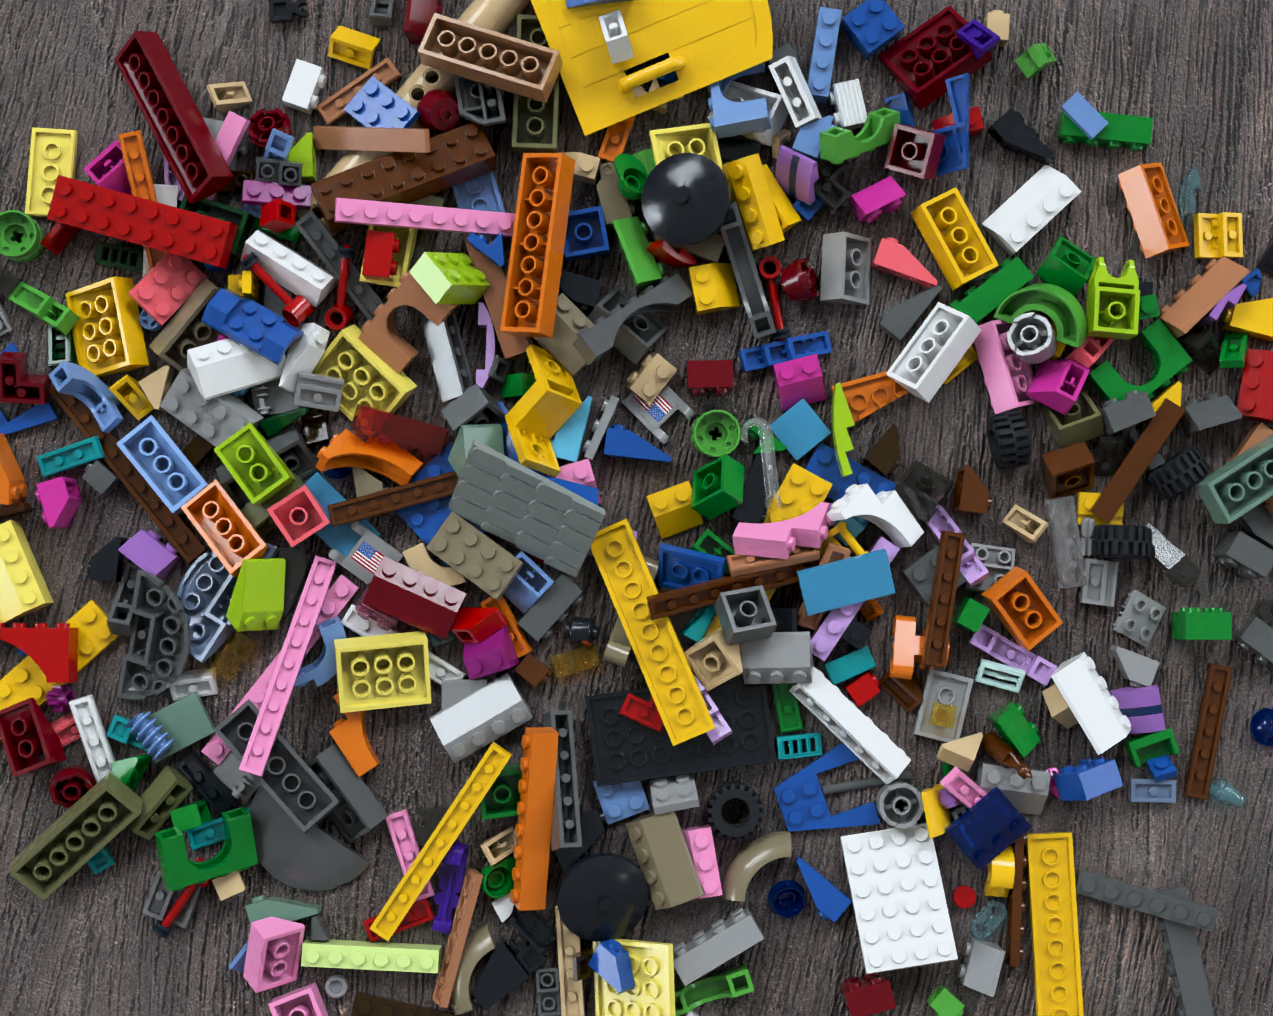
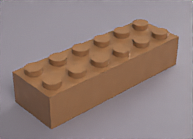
[417,13,563,103]

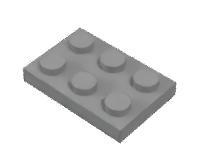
[913,669,974,742]

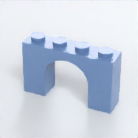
[707,63,772,139]

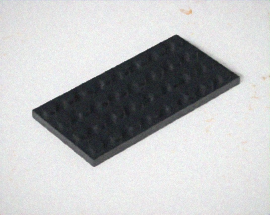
[585,674,777,787]

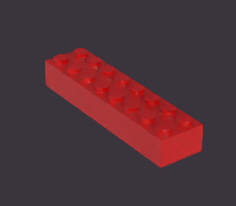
[47,175,238,269]

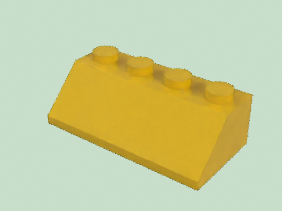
[722,153,785,251]
[910,187,999,291]

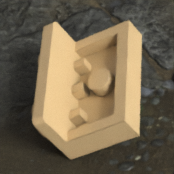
[625,352,677,405]

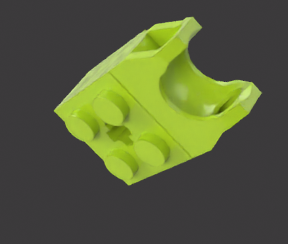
[1086,257,1140,340]

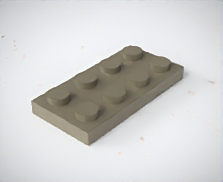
[426,511,525,600]

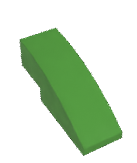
[8,281,79,336]

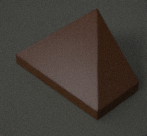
[878,670,923,713]

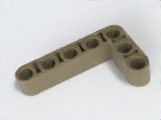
[602,556,658,667]

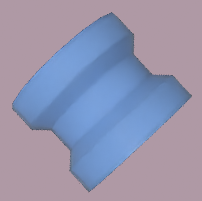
[139,309,165,332]

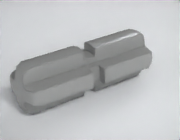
[1080,517,1095,556]

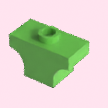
[1015,42,1057,78]

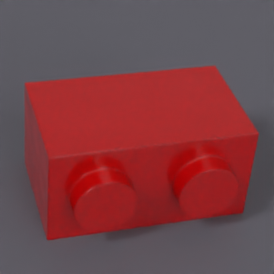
[362,230,400,281]

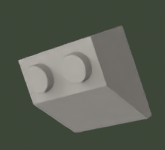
[957,937,1005,997]

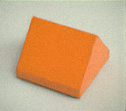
[859,598,884,622]

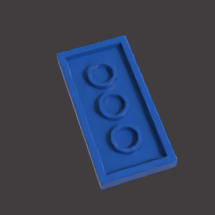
[805,442,898,502]

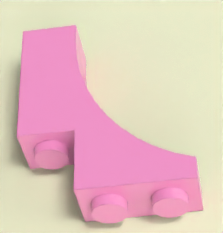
[733,502,833,559]

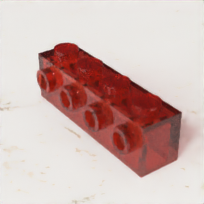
[350,404,447,457]

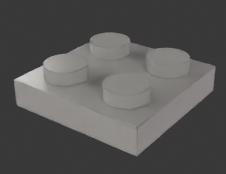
[649,773,700,815]

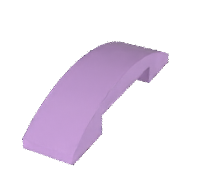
[476,303,497,390]
[969,624,1057,686]

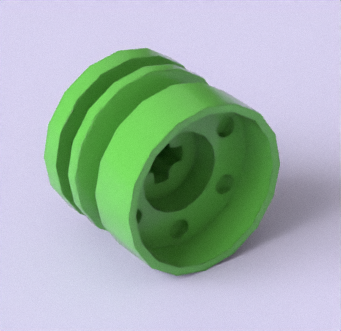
[0,210,45,263]
[691,410,741,457]

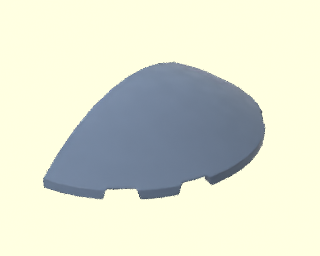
[176,542,278,663]

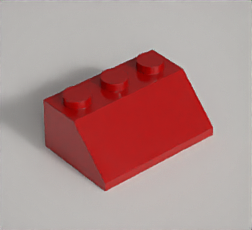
[1237,349,1273,423]

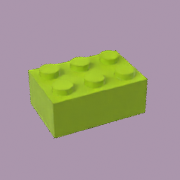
[409,252,490,304]

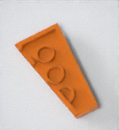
[831,371,909,423]

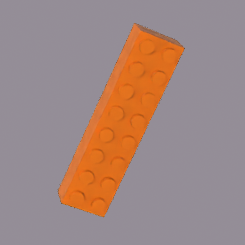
[500,153,576,338]

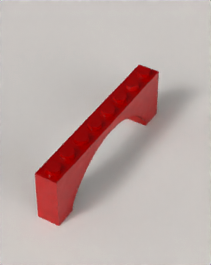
[0,623,78,683]

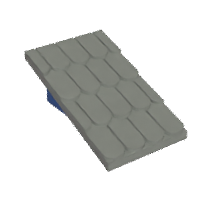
[449,439,605,578]

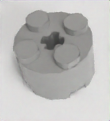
[1007,312,1057,364]
[876,781,924,828]

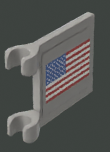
[622,384,695,445]
[328,521,404,586]

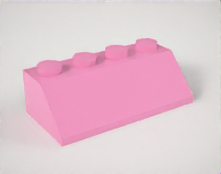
[973,320,1039,414]

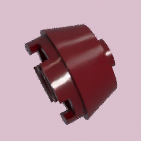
[417,89,460,134]
[248,108,291,151]
[781,258,820,301]
[49,765,96,809]

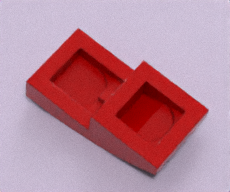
[647,239,697,269]

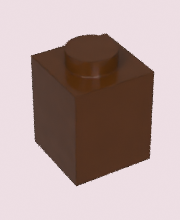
[515,652,550,687]

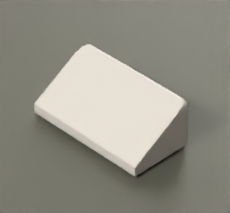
[169,667,218,701]

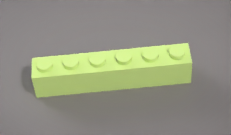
[301,938,442,973]

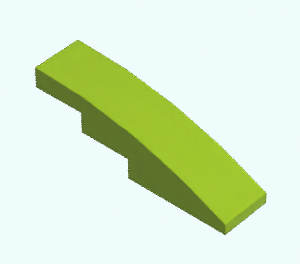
[831,383,855,478]

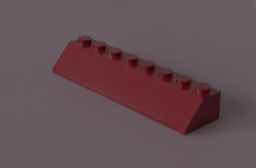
[114,30,234,204]

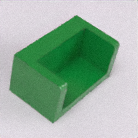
[952,598,990,632]
[1123,727,1180,768]
[169,799,212,832]

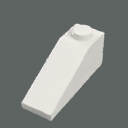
[278,323,330,394]

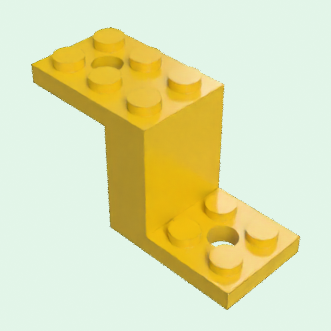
[505,344,582,477]

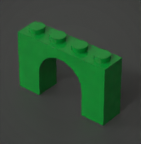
[1086,318,1192,402]
[154,807,258,891]

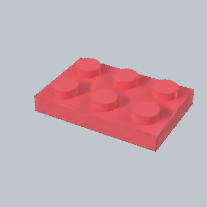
[127,253,208,326]

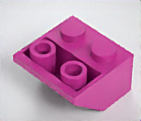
[83,139,153,195]
[848,176,906,224]
[1025,359,1090,416]
[36,476,82,529]

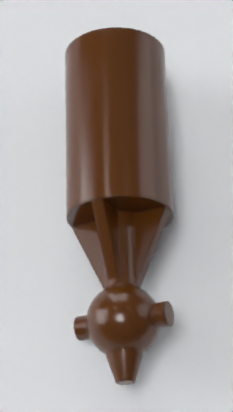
[980,732,1033,779]

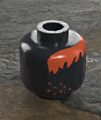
[565,617,599,647]

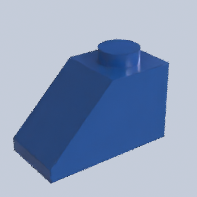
[588,939,635,993]

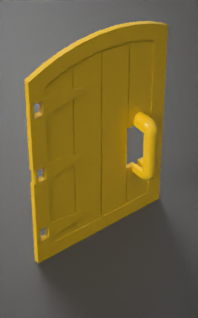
[531,0,773,136]

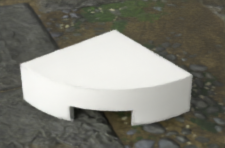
[491,893,514,922]

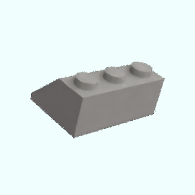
[820,231,872,305]
[741,631,814,684]
[976,761,1051,816]

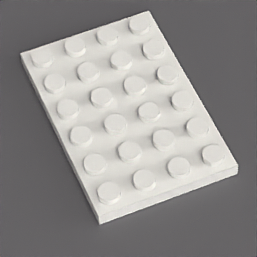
[840,823,958,975]

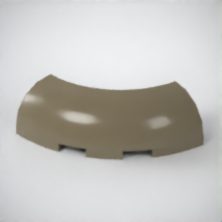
[721,831,791,902]
[450,923,497,1015]

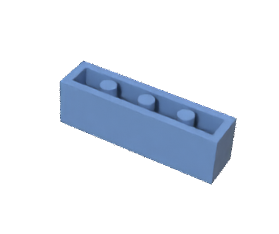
[807,7,842,104]

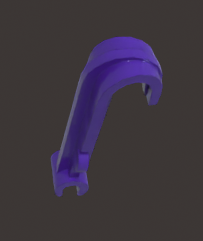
[432,840,469,934]

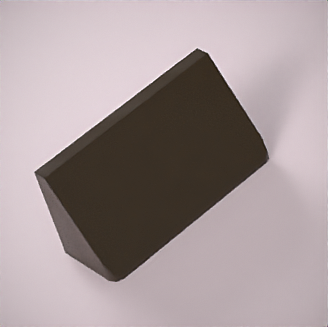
[182,434,216,470]

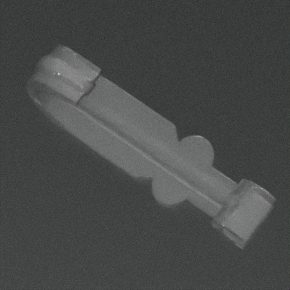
[741,418,783,510]

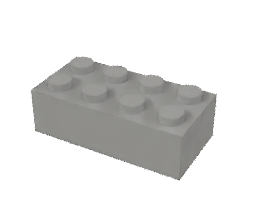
[160,367,264,447]
[673,907,764,986]

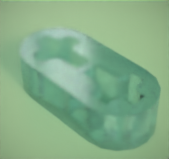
[969,900,1007,939]

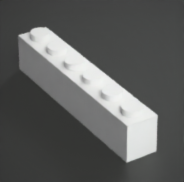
[789,666,911,785]

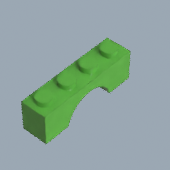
[819,107,900,164]
[675,964,754,1016]

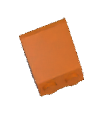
[0,433,27,505]

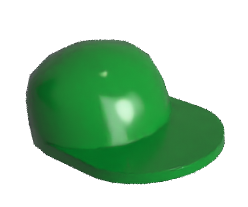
[614,154,648,201]
[480,856,516,899]

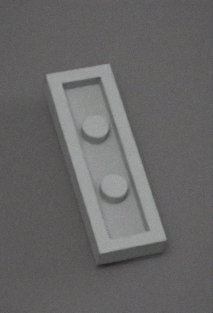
[582,395,620,462]

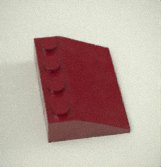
[878,5,992,110]

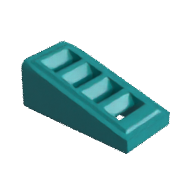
[680,604,716,642]
[775,732,823,760]

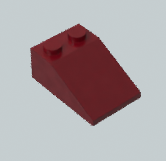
[0,698,66,778]

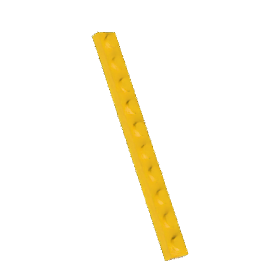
[369,742,512,941]

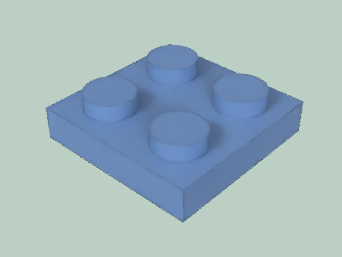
[592,780,650,825]

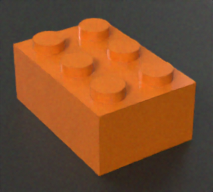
[981,566,1063,651]

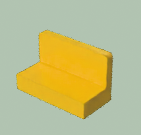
[328,26,380,70]

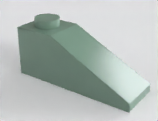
[245,894,322,925]

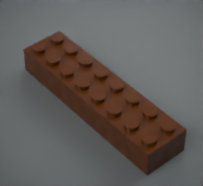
[311,122,497,234]

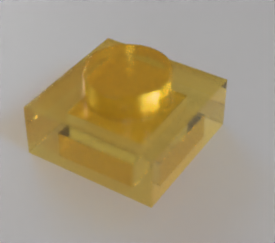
[929,702,957,729]

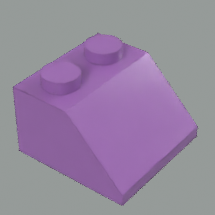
[118,529,182,579]

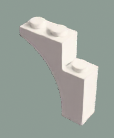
[827,484,924,548]

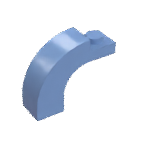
[49,361,123,433]
[294,616,346,687]

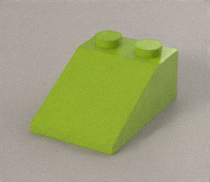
[213,422,296,506]
[226,558,286,632]

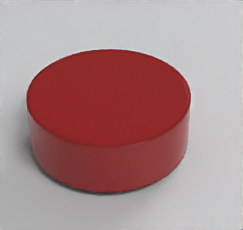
[952,885,976,909]

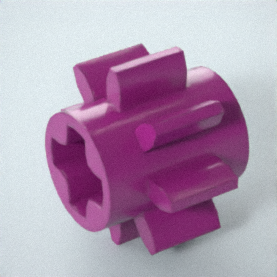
[46,685,75,712]

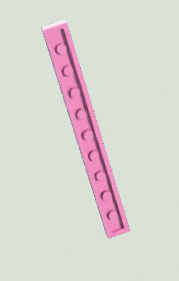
[335,198,515,237]
[239,555,337,777]
[201,574,360,765]

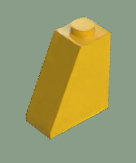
[1222,298,1273,342]

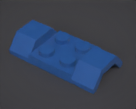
[201,288,304,365]

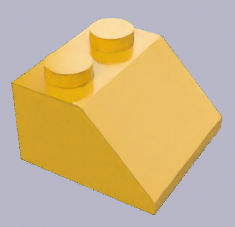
[688,263,740,315]
[646,480,704,539]

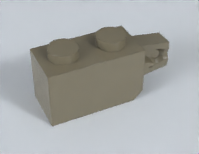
[596,162,635,229]

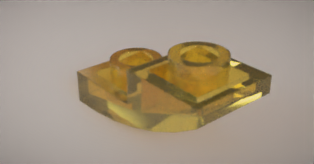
[549,644,601,678]

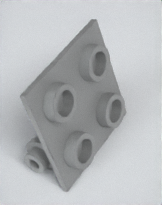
[251,378,299,416]
[1112,589,1166,648]
[213,751,261,802]

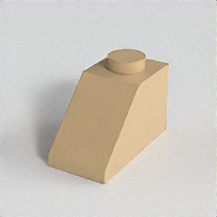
[558,152,601,185]

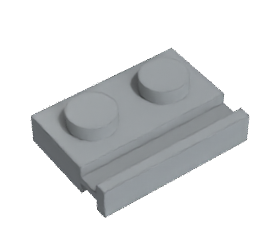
[293,371,344,412]
[1079,558,1119,607]

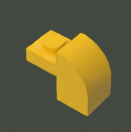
[984,844,1015,897]

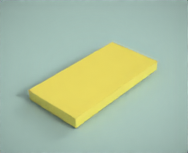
[25,127,78,218]

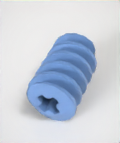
[125,711,175,762]

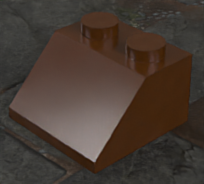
[1041,441,1095,501]
[952,465,992,516]

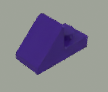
[956,19,1001,60]

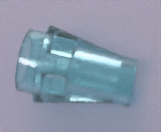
[1209,778,1245,807]

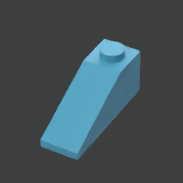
[550,396,593,463]

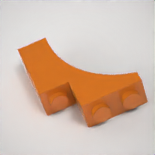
[315,429,423,486]
[329,688,381,777]

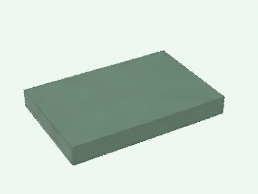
[148,691,215,763]

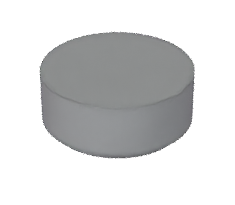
[325,974,349,998]

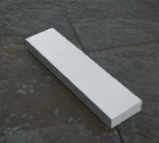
[69,694,115,783]

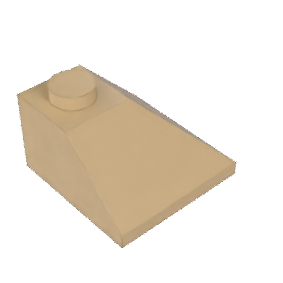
[684,627,743,691]

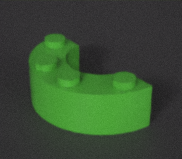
[994,283,1088,348]

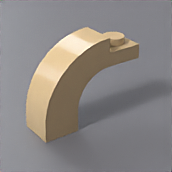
[402,542,468,586]

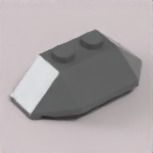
[453,75,506,126]

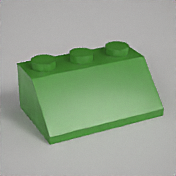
[612,216,664,291]

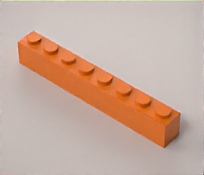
[510,727,559,911]

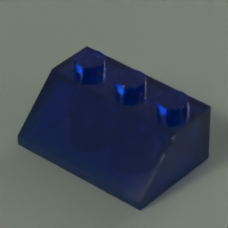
[945,786,1032,871]

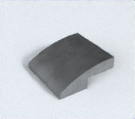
[142,870,204,929]

